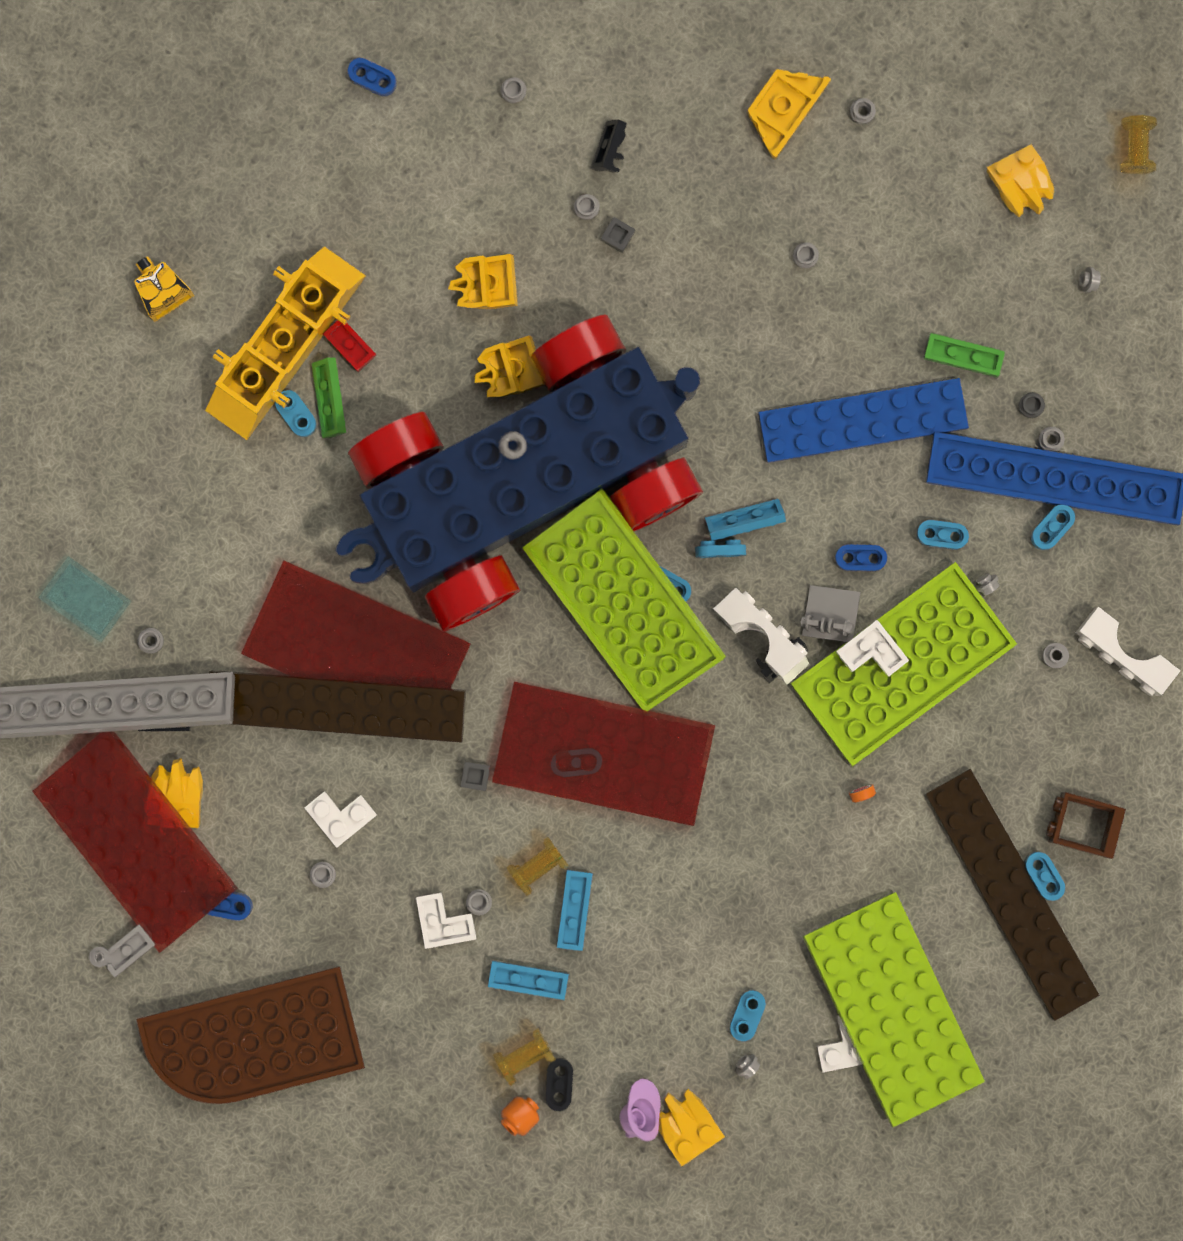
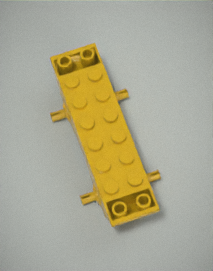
[205,246,366,440]

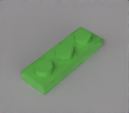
[924,333,1005,378]
[312,357,346,438]

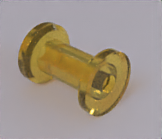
[1120,115,1157,174]
[506,837,569,897]
[493,1028,556,1086]

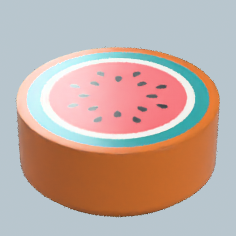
[849,784,876,803]

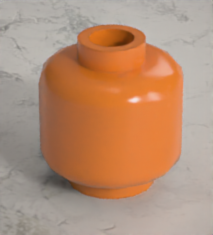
[501,1097,539,1136]

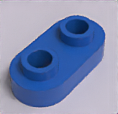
[348,58,397,96]
[835,545,887,572]
[200,888,253,920]

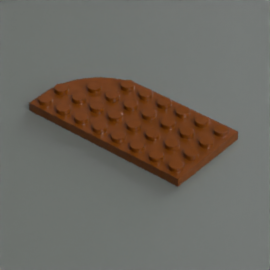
[136,966,365,1104]

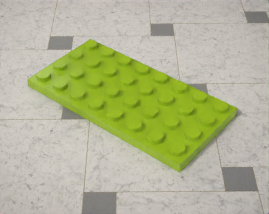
[522,489,726,713]
[791,562,1017,767]
[802,892,985,1127]

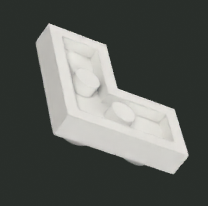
[836,620,909,677]
[305,791,377,848]
[416,892,477,949]
[817,1015,862,1073]

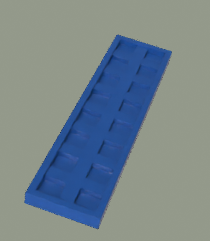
[758,378,969,463]

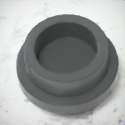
[1019,392,1045,418]

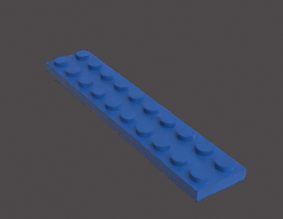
[926,432,1183,526]

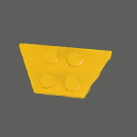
[747,69,831,160]

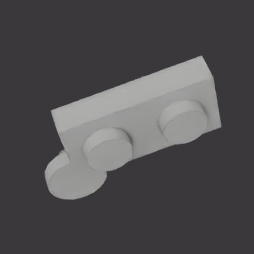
[89,924,157,978]

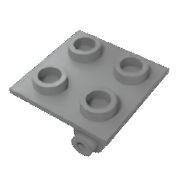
[801,585,861,642]

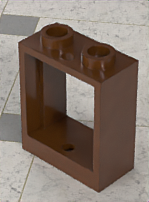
[1046,792,1126,859]

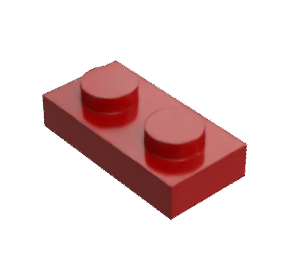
[323,320,377,372]

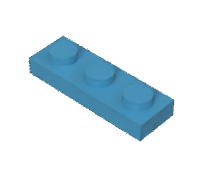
[705,499,786,541]
[557,870,593,951]
[488,961,569,1000]

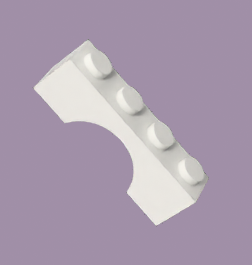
[713,588,809,685]
[1075,607,1180,697]

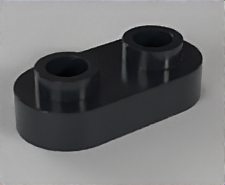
[545,1058,573,1111]

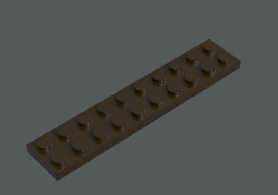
[209,670,466,743]
[925,769,1100,1021]

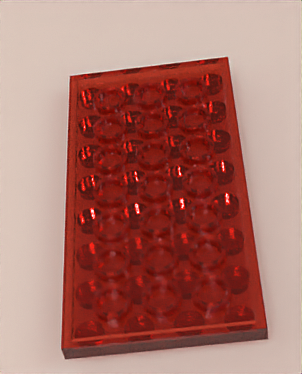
[241,560,471,689]
[492,682,715,827]
[32,731,238,953]

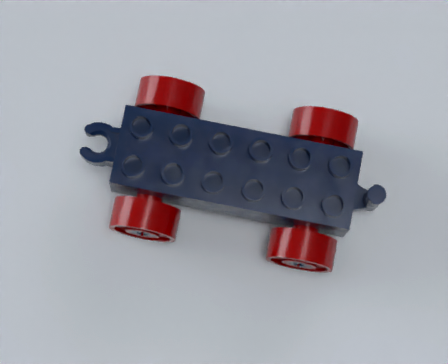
[336,315,703,632]

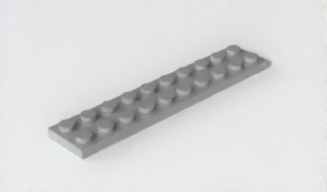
[0,672,235,739]

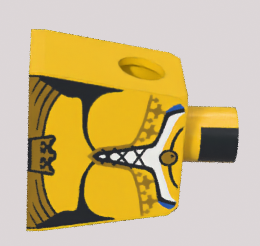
[134,257,195,322]

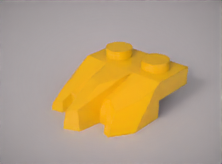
[987,144,1054,217]
[448,254,518,309]
[475,335,545,397]
[147,758,203,828]
[658,1089,725,1167]

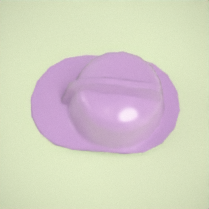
[619,1079,660,1141]

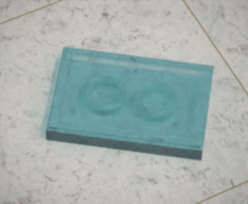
[39,556,132,642]

